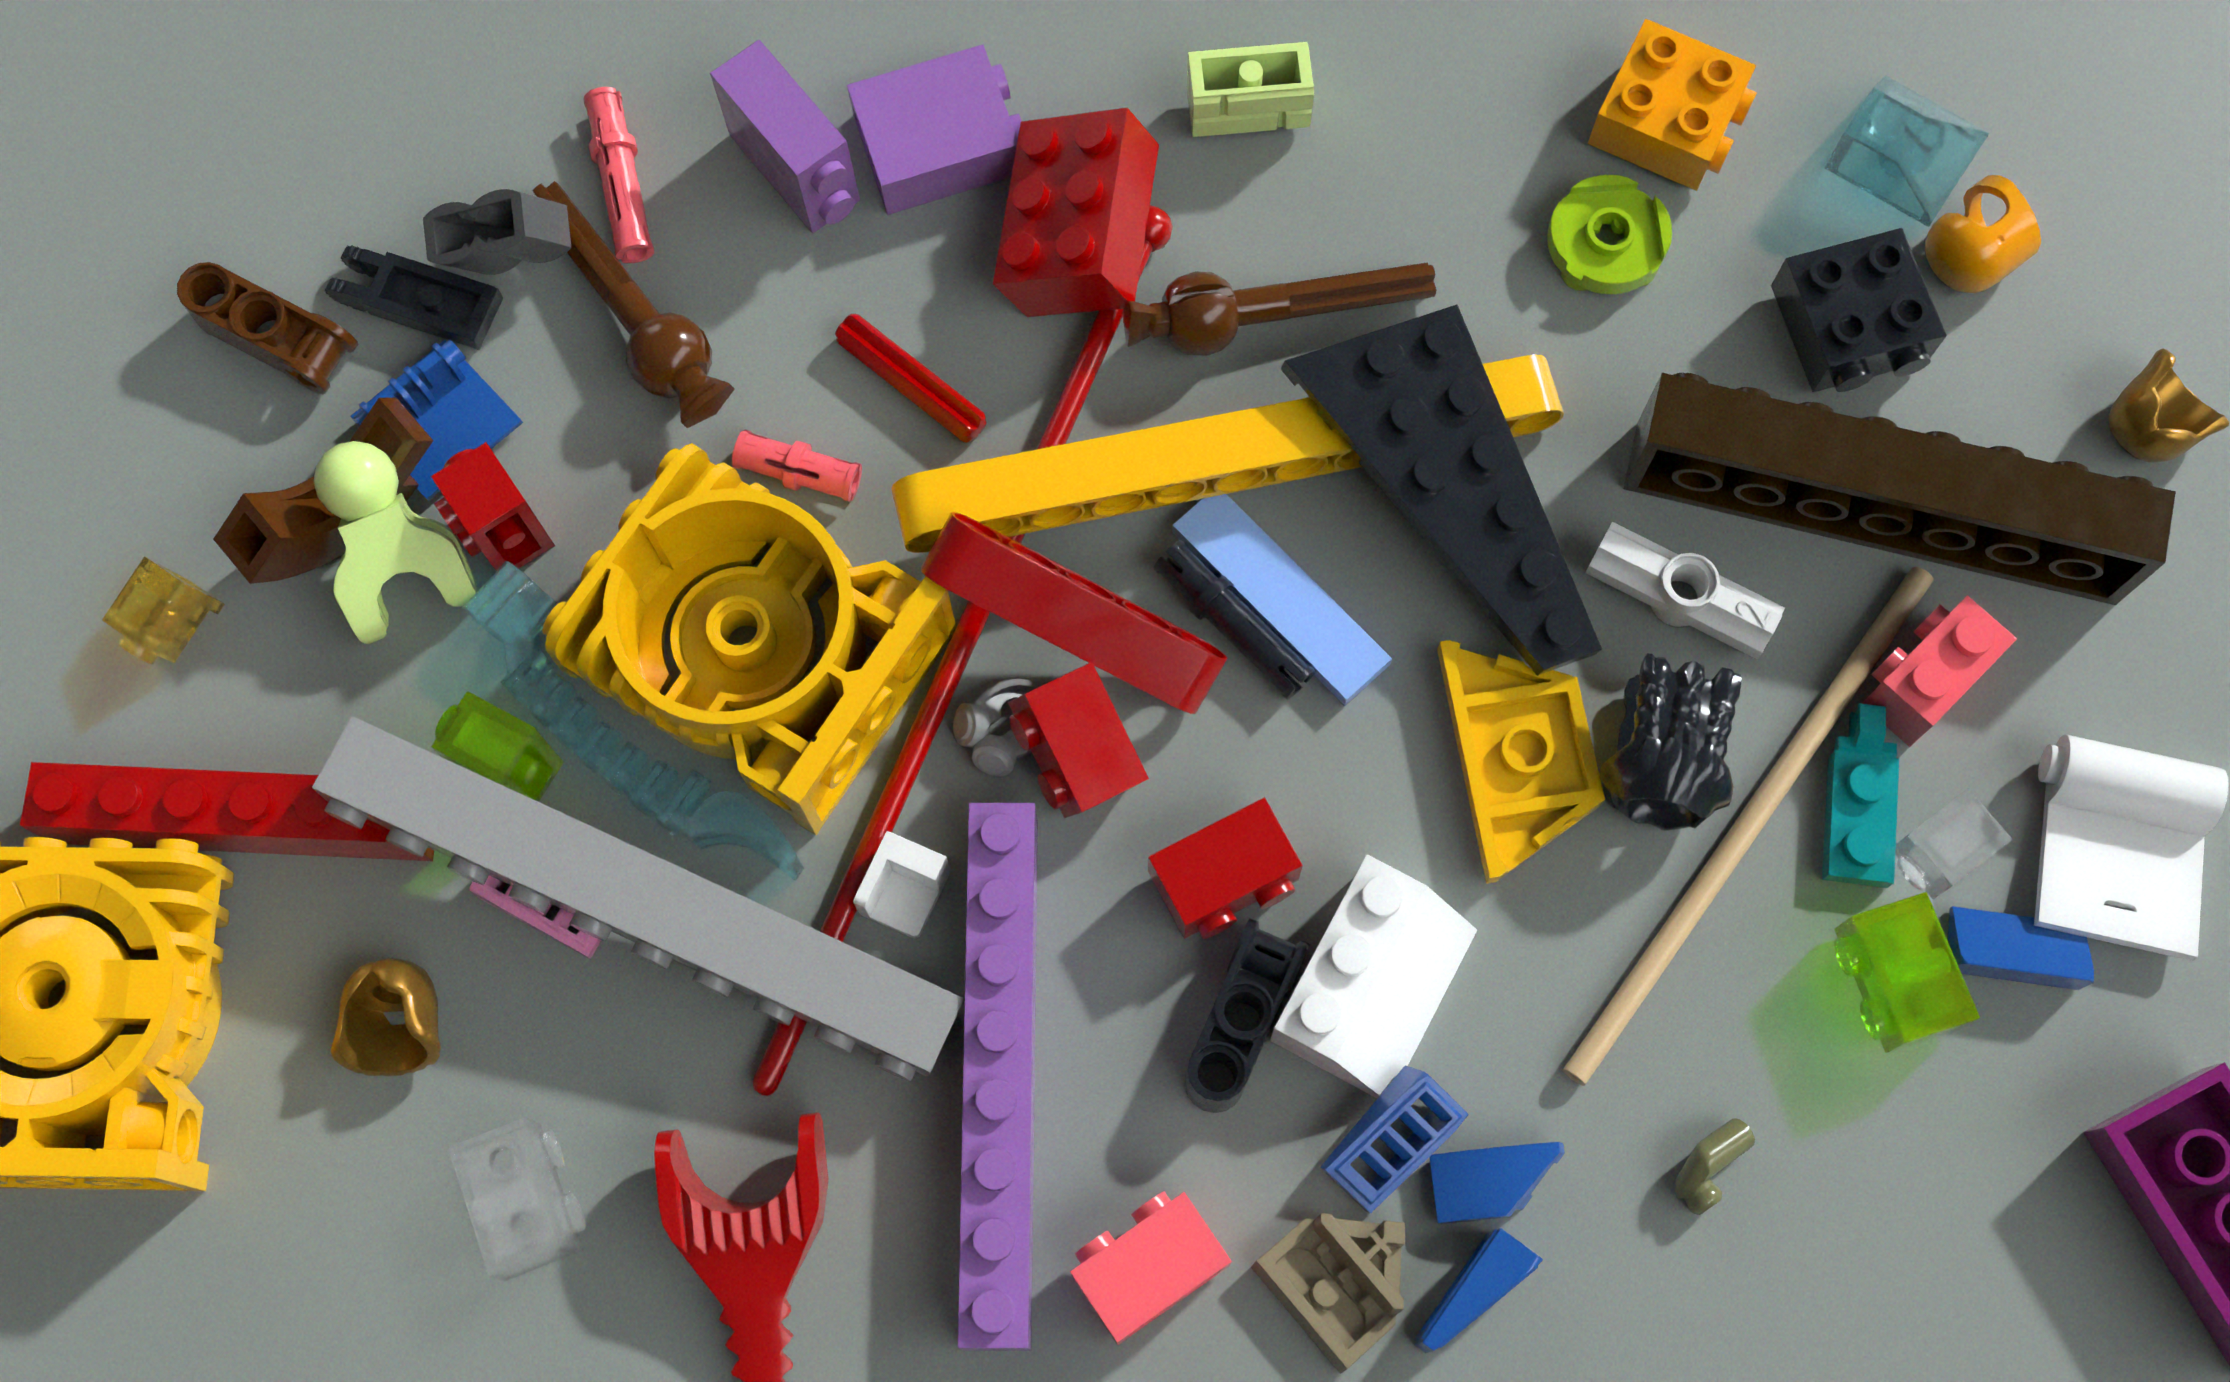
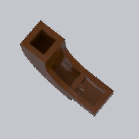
[213,397,433,584]

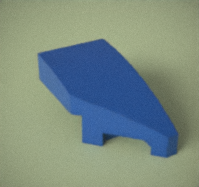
[1430,1142,1565,1224]

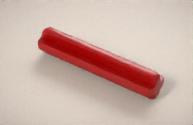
[835,314,987,443]

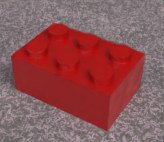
[993,107,1159,317]

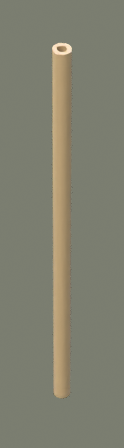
[1563,567,1934,1086]

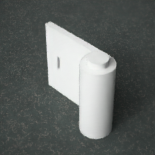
[2034,734,2228,961]

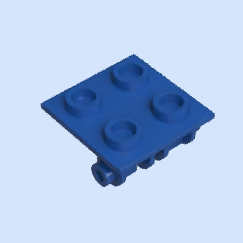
[350,339,523,501]

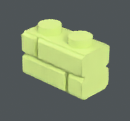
[1187,42,1314,137]

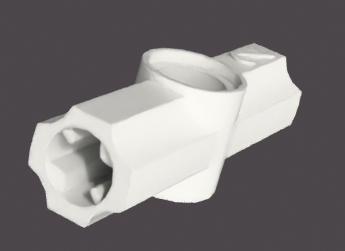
[1585,522,1785,659]

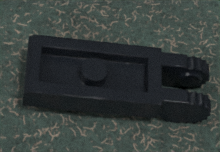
[325,245,503,350]

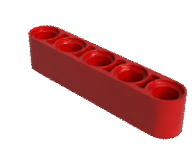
[920,512,1227,714]

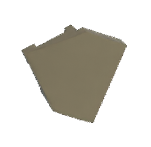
[1251,1213,1405,1374]

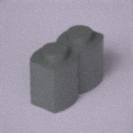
[423,189,571,275]

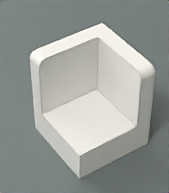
[853,831,951,939]

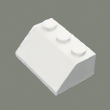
[1270,854,1477,1098]

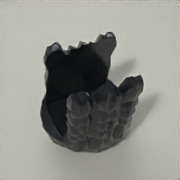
[1600,653,1742,831]

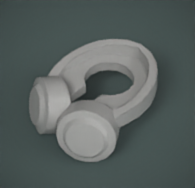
[953,679,1041,777]

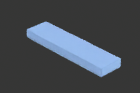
[1172,494,1392,706]

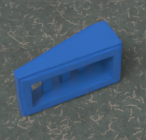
[1320,1065,1468,1213]
[1414,1228,1543,1353]

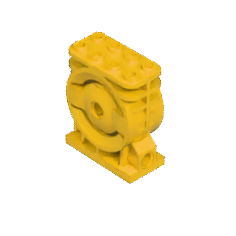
[542,443,956,835]
[0,837,234,1191]

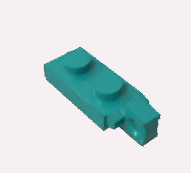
[1822,704,1900,888]

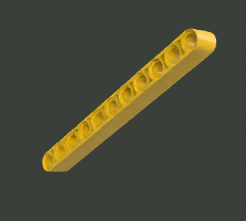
[891,354,1564,553]

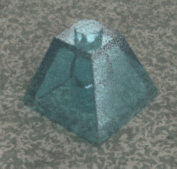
[1825,75,1989,227]

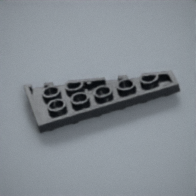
[1281,304,1602,676]

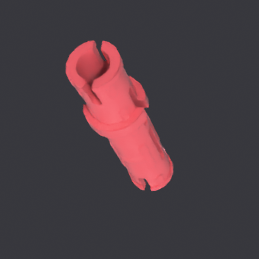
[583,87,654,263]

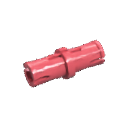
[732,430,862,502]

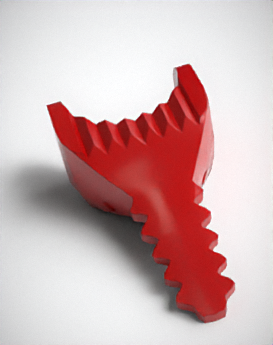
[654,1112,829,1382]

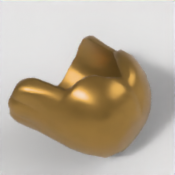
[2109,348,2230,462]
[330,958,441,1077]

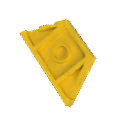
[1437,640,1605,884]

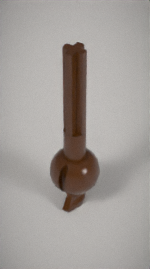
[532,181,735,428]
[1122,262,1437,356]

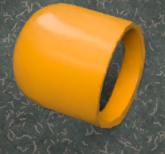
[1925,175,2041,293]

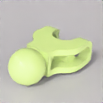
[313,441,477,644]

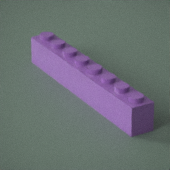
[958,803,1038,1351]

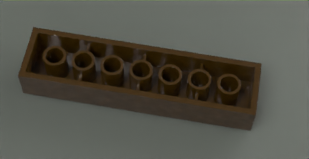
[1623,373,2176,605]

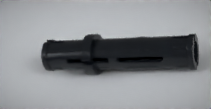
[1153,540,1316,700]

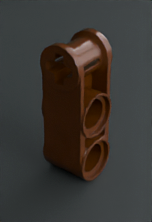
[177,262,358,395]

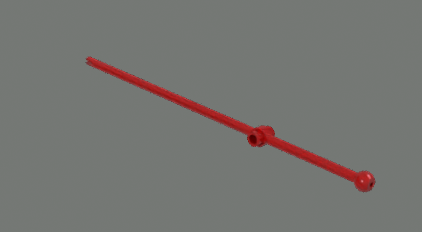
[752,205,1173,1096]

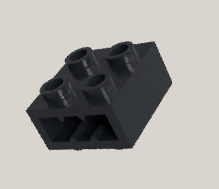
[1771,228,1947,392]

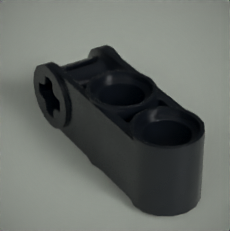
[1185,918,1310,1113]

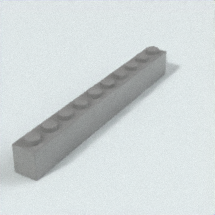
[312,716,964,1082]

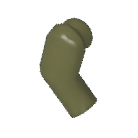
[1675,1118,1755,1215]

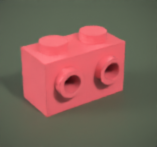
[1861,595,2017,747]
[1070,1191,1232,1345]

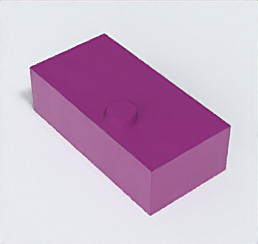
[2083,1062,2230,1366]

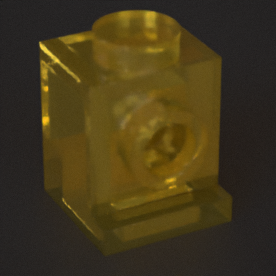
[102,556,225,665]

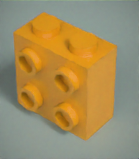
[1588,18,1757,191]

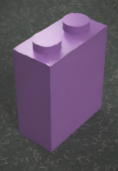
[710,39,860,233]
[847,44,1022,215]

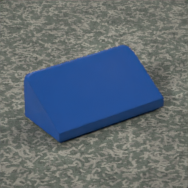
[1946,906,2094,990]

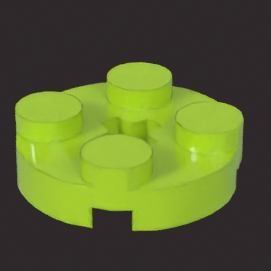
[1547,175,1672,294]

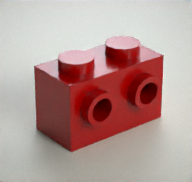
[431,442,555,579]
[1008,662,1149,818]
[1148,797,1303,939]

